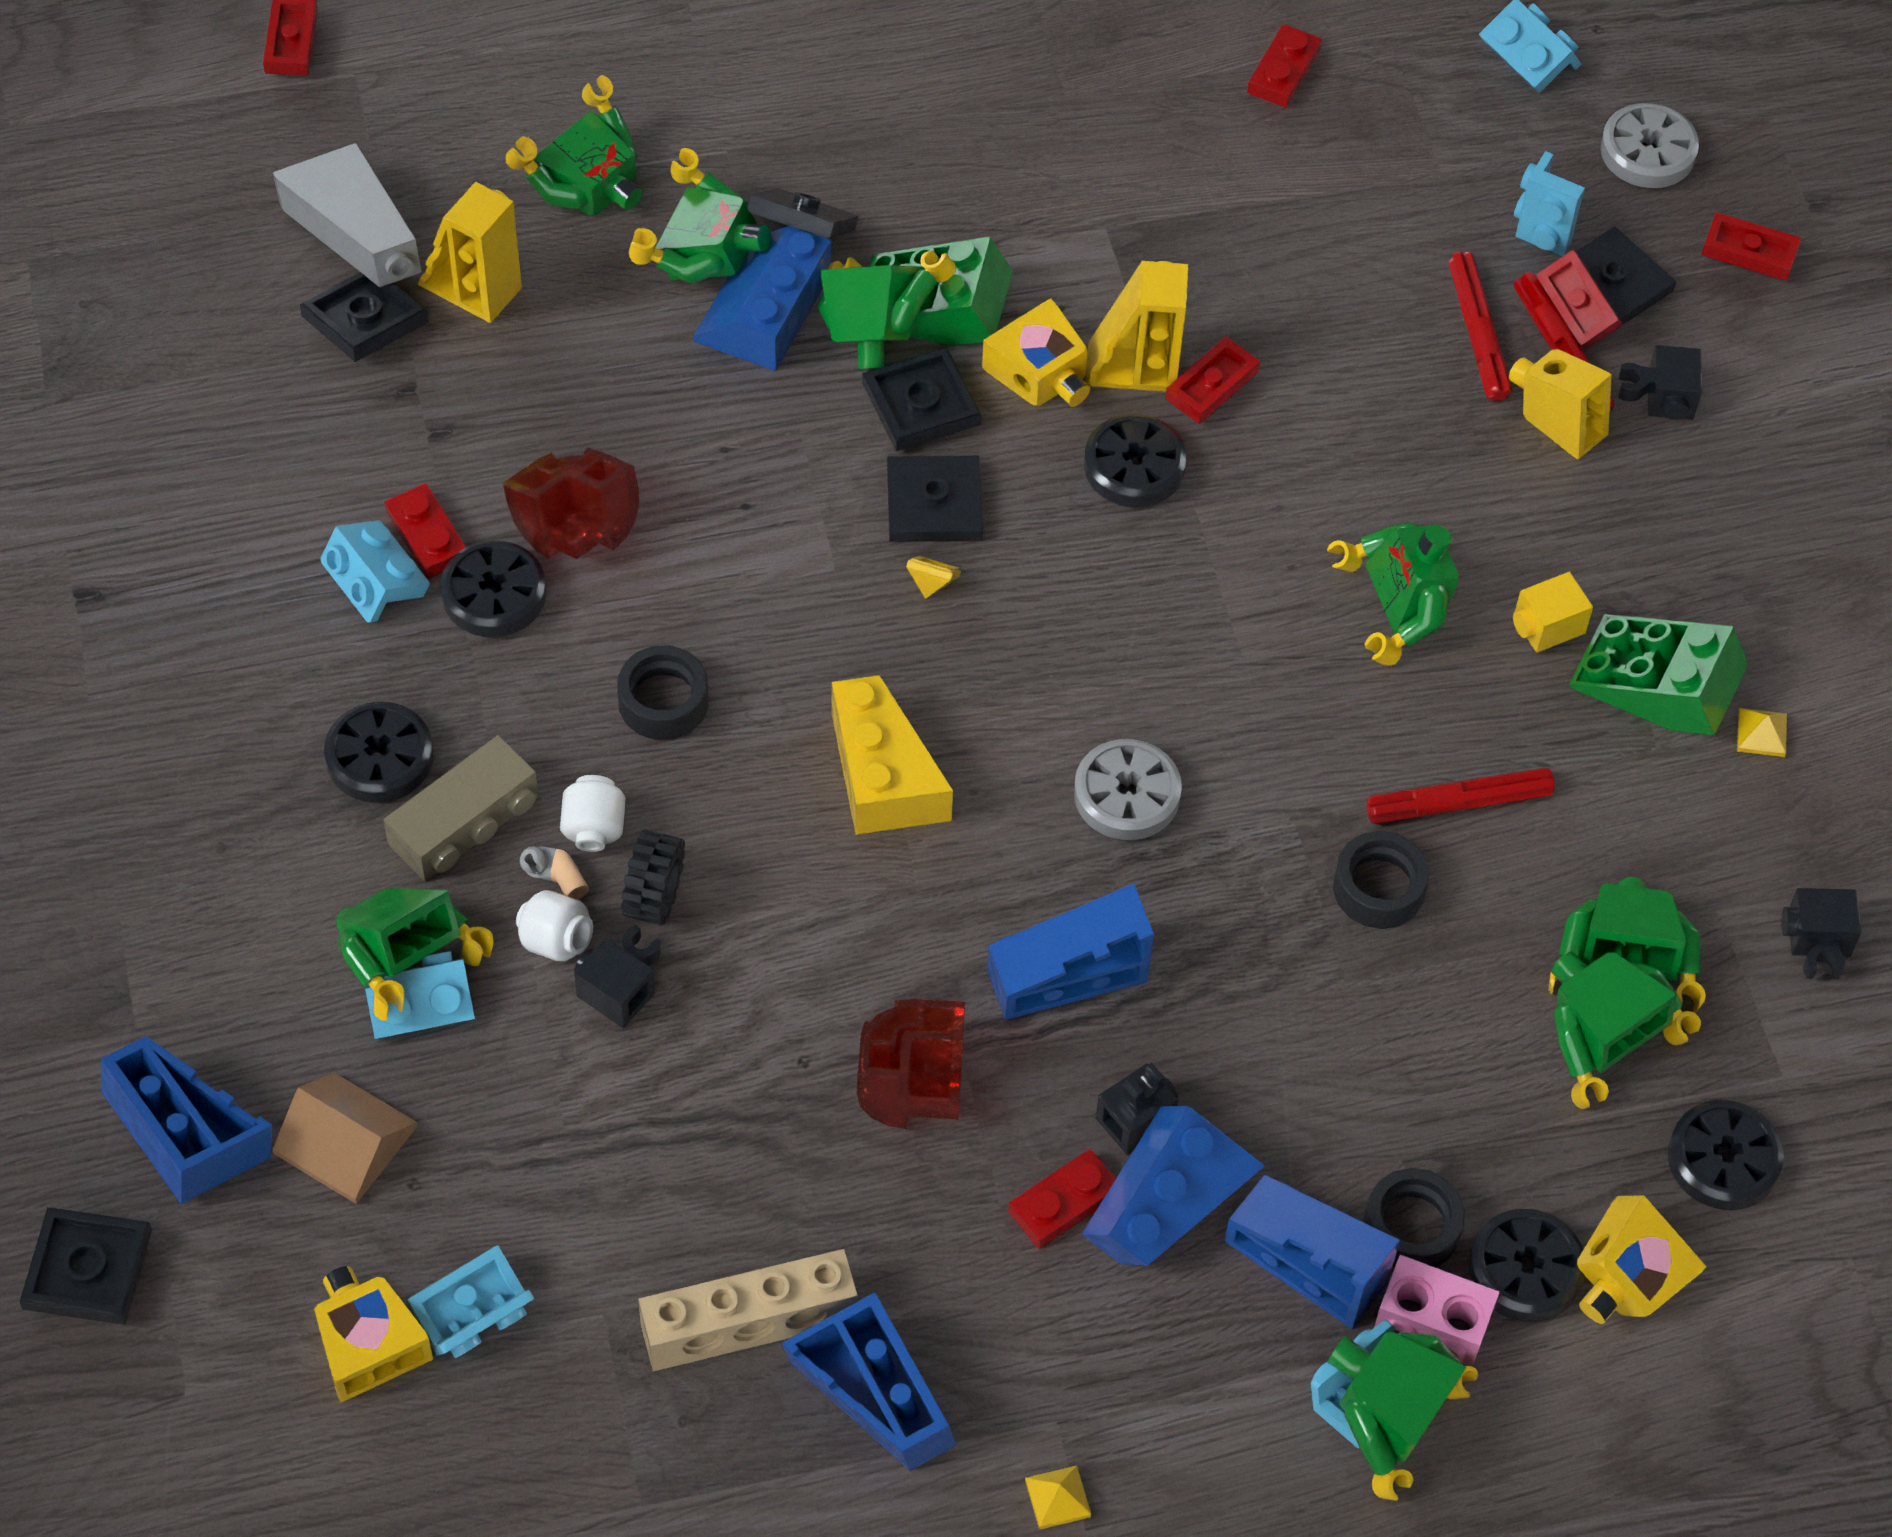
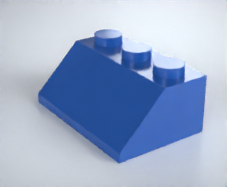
[693,226,831,371]

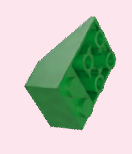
[869,237,1013,346]
[1569,614,1749,736]

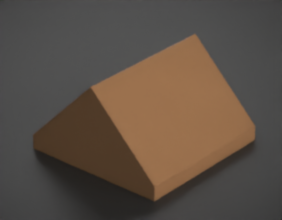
[272,1072,418,1204]

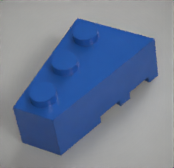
[987,883,1154,1020]
[101,1036,272,1204]
[1081,1106,1265,1266]
[1225,1175,1400,1329]
[781,1292,957,1471]

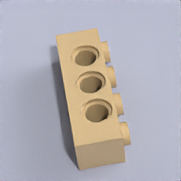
[638,1249,858,1372]

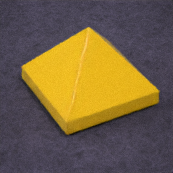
[906,556,961,599]
[1737,708,1787,757]
[1025,1465,1091,1530]

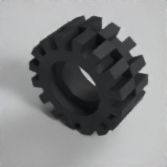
[621,829,685,925]

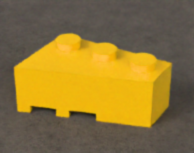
[417,182,522,323]
[1085,261,1188,392]
[832,675,953,835]

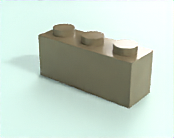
[383,735,539,882]

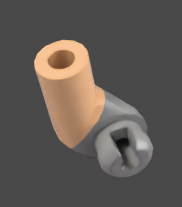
[519,846,589,900]

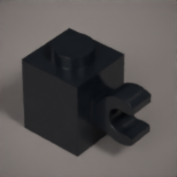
[1619,345,1702,420]
[1781,888,1862,980]
[574,925,661,1029]
[1096,1062,1178,1155]

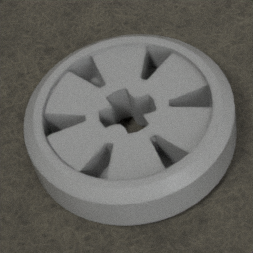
[1600,103,1699,188]
[1074,739,1182,840]

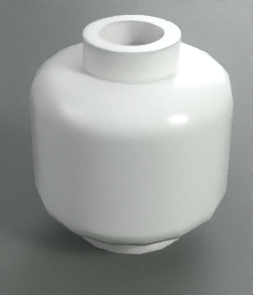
[560,775,626,852]
[516,890,593,962]

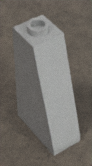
[273,143,422,287]

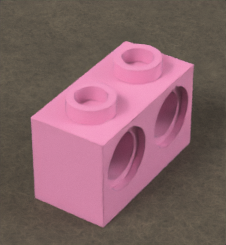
[1374,1255,1499,1367]

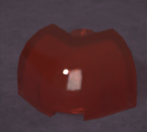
[502,448,639,559]
[857,999,965,1129]

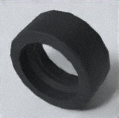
[617,645,708,740]
[1333,830,1430,929]
[1364,1168,1465,1269]

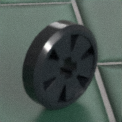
[1084,414,1186,507]
[440,540,546,637]
[324,702,433,802]
[1668,1100,1784,1210]
[1469,1209,1585,1322]

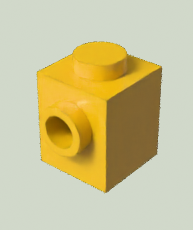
[1513,571,1593,653]

